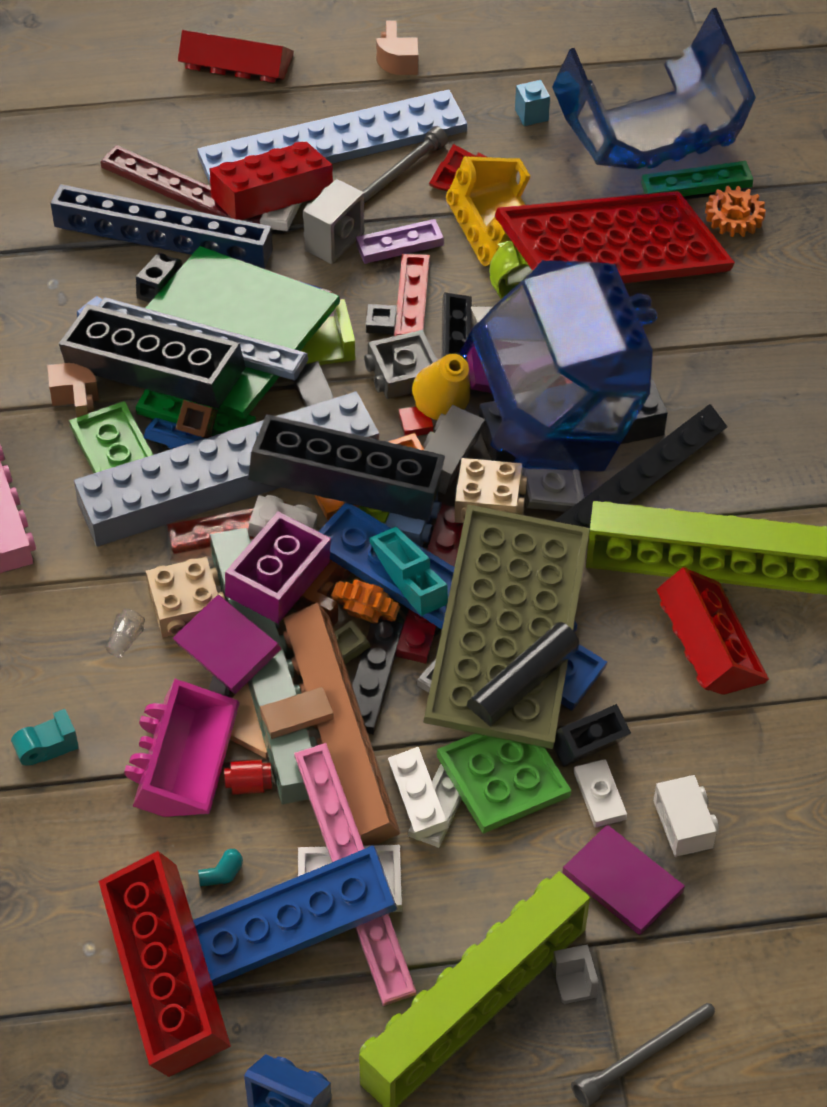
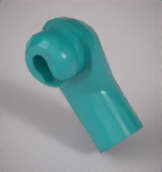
[198,849,243,887]

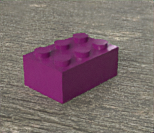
[225,511,331,624]

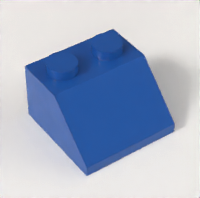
[244,1054,332,1107]

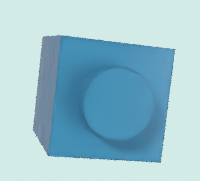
[515,80,550,126]

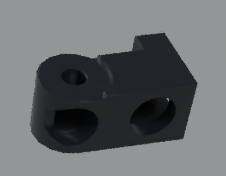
[136,253,182,303]

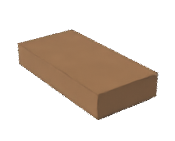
[260,687,334,739]

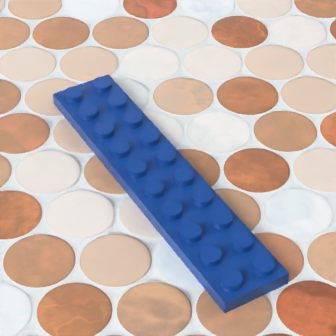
[318,502,607,711]

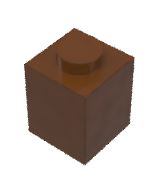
[175,400,218,438]

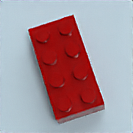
[209,141,333,220]

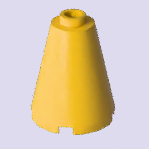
[412,354,470,420]

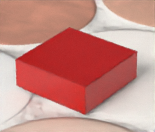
[399,406,433,436]

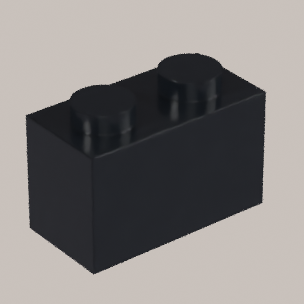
[553,704,631,767]

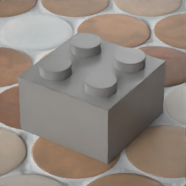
[303,179,364,264]

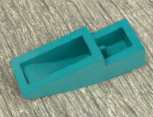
[370,527,448,616]

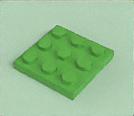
[436,733,572,834]

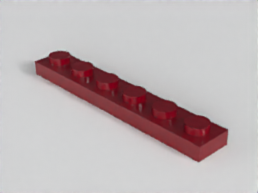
[396,504,464,664]

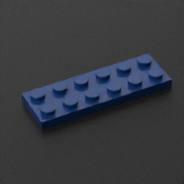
[193,845,398,986]

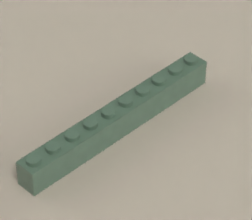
[210,528,317,805]

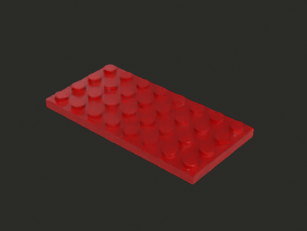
[494,191,735,292]

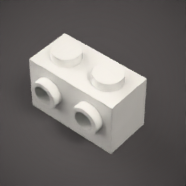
[248,495,318,537]
[653,775,719,857]

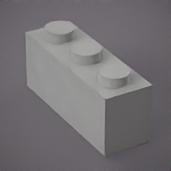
[423,405,485,494]

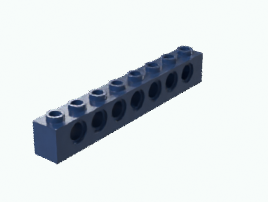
[50,184,273,269]

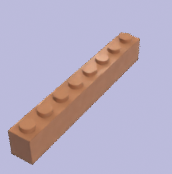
[283,602,401,846]

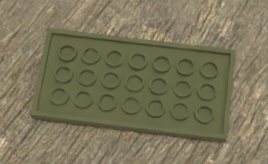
[423,504,590,749]

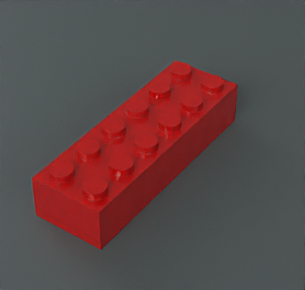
[98,851,231,1077]

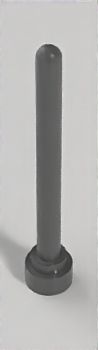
[362,126,448,203]
[571,1003,715,1107]

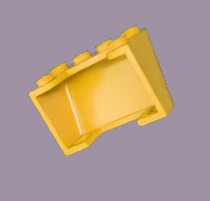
[446,157,531,266]

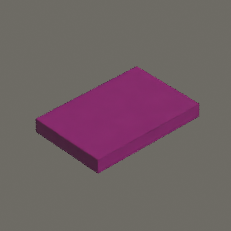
[173,594,281,694]
[562,824,685,935]

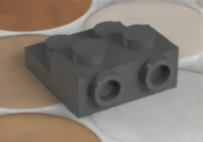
[364,330,437,399]

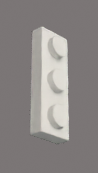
[388,747,449,840]

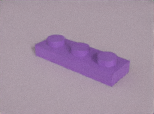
[356,219,444,264]

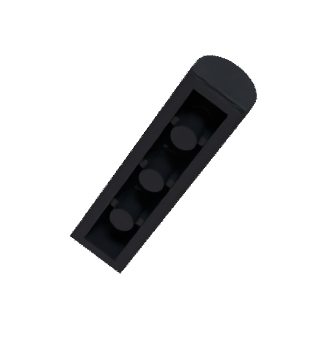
[441,292,472,384]
[467,622,579,727]

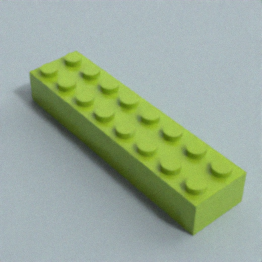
[586,501,827,595]
[359,871,590,1107]

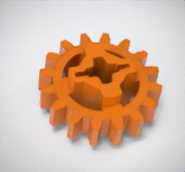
[705,186,766,237]
[331,579,400,623]

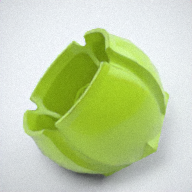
[489,241,548,304]

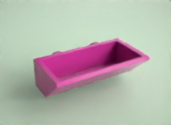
[124,679,240,817]

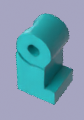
[11,709,79,766]

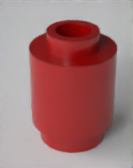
[224,760,272,795]

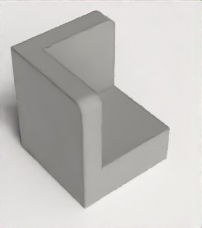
[552,944,598,1004]

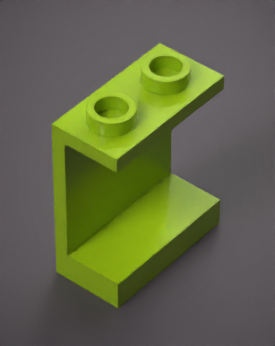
[301,299,356,365]

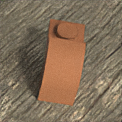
[376,21,418,75]
[47,363,99,417]

